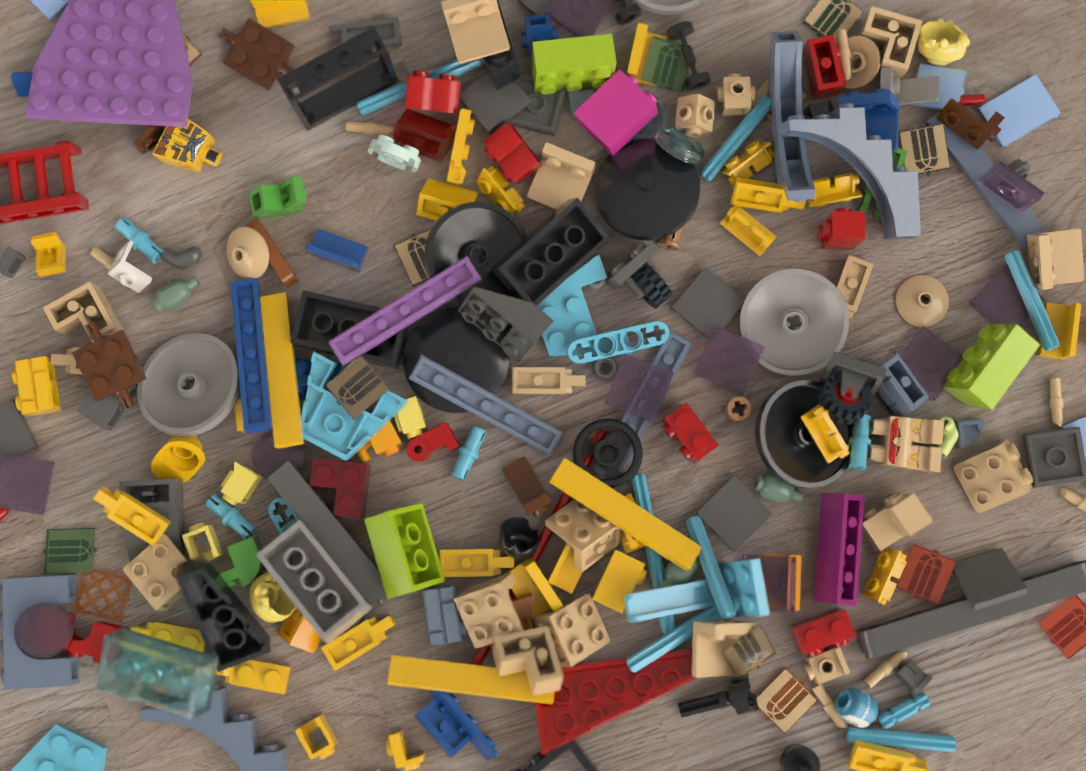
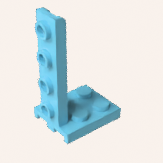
[624,559,770,623]

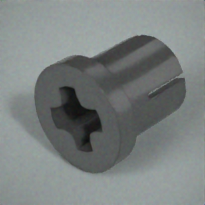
[895,659,933,696]

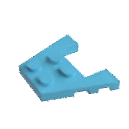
[537,255,633,356]
[301,352,408,461]
[11,723,107,771]

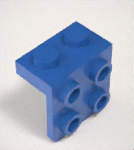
[837,89,899,152]

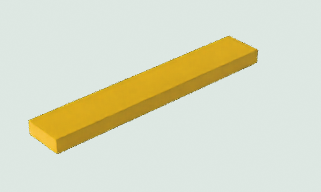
[260,292,304,449]
[549,458,702,572]
[387,655,554,704]

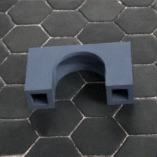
[0,574,79,690]

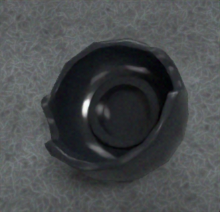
[499,517,540,559]

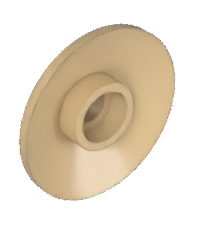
[844,36,881,89]
[226,227,269,280]
[895,275,949,328]

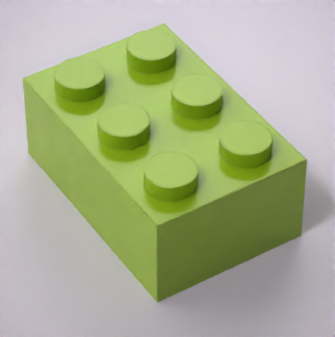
[531,34,617,94]
[942,324,1040,410]
[364,503,445,599]

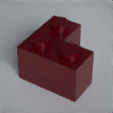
[310,459,371,518]

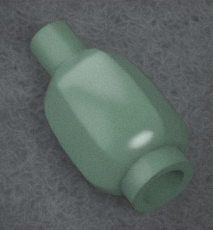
[152,276,200,312]
[754,473,804,503]
[659,556,699,588]

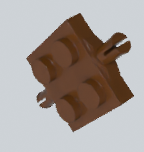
[219,18,295,91]
[72,321,147,410]

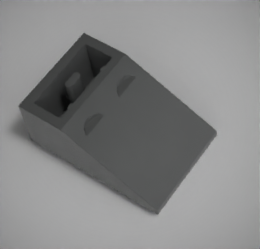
[458,287,554,362]
[120,478,185,562]

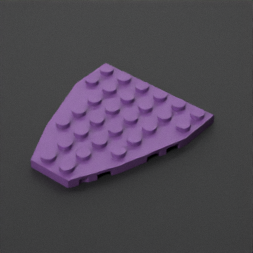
[26,0,193,127]

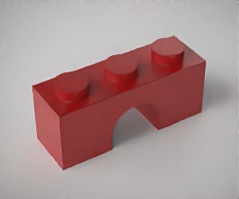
[32,607,128,664]

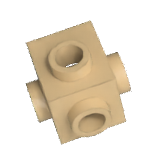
[716,73,755,116]
[675,93,715,137]

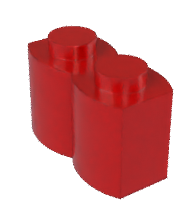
[404,70,461,114]
[483,122,543,185]

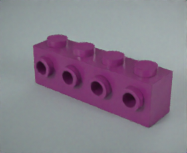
[813,492,865,606]

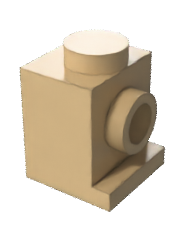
[804,645,850,685]

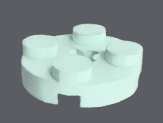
[368,135,421,172]

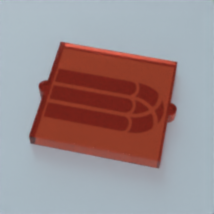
[896,544,956,605]
[1038,594,1086,659]

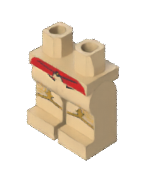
[867,416,944,473]

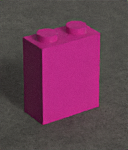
[574,69,658,157]

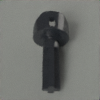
[678,674,759,717]
[780,744,820,771]

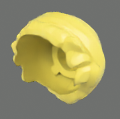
[917,19,970,66]
[249,571,297,623]

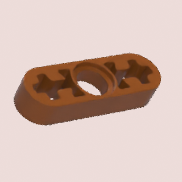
[246,218,299,288]

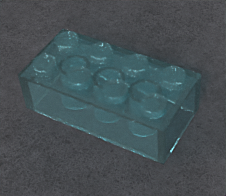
[96,628,219,719]

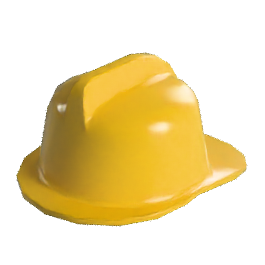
[151,435,206,483]

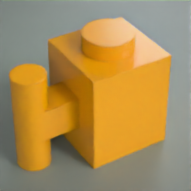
[356,420,404,463]

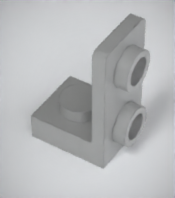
[880,67,940,106]

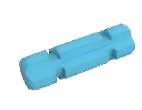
[877,692,930,729]

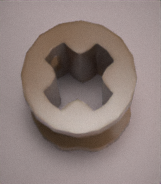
[657,224,687,251]
[724,396,752,423]

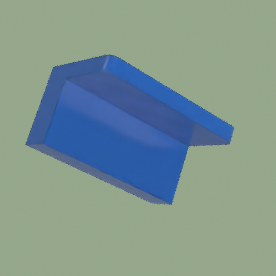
[305,229,369,272]

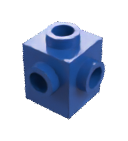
[521,14,558,58]

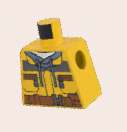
[152,119,222,172]

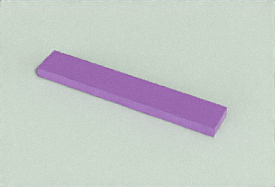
[328,256,482,366]

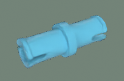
[114,216,164,264]
[849,414,871,471]
[450,425,487,481]
[205,493,257,540]

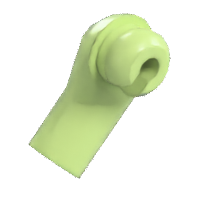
[937,416,959,458]

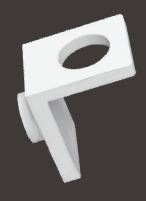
[108,240,152,293]

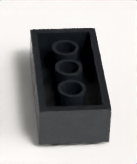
[491,198,611,306]
[290,290,409,370]

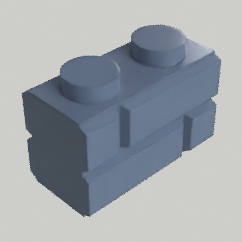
[876,353,929,417]
[422,585,468,646]

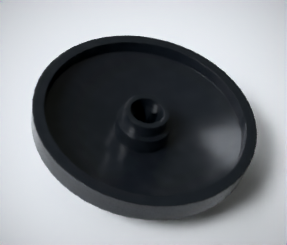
[594,139,700,240]
[424,202,527,306]
[403,307,510,413]
[755,380,854,489]

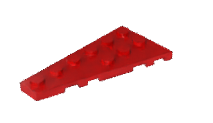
[535,649,697,755]

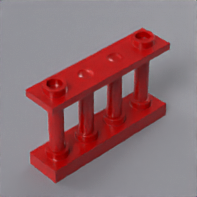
[0,141,89,224]

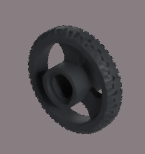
[573,418,643,488]

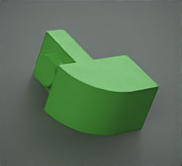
[249,176,306,218]
[220,537,265,588]

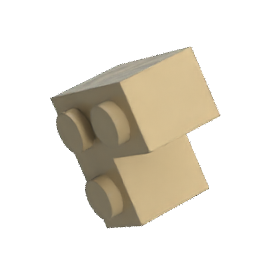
[859,6,923,80]
[42,281,124,339]
[862,492,933,551]
[492,626,563,696]

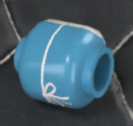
[836,687,878,728]

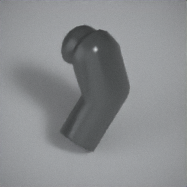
[161,246,202,269]

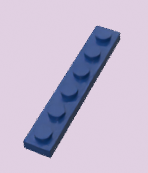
[231,278,273,434]

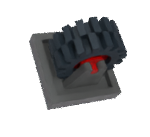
[606,242,672,309]
[819,351,887,425]

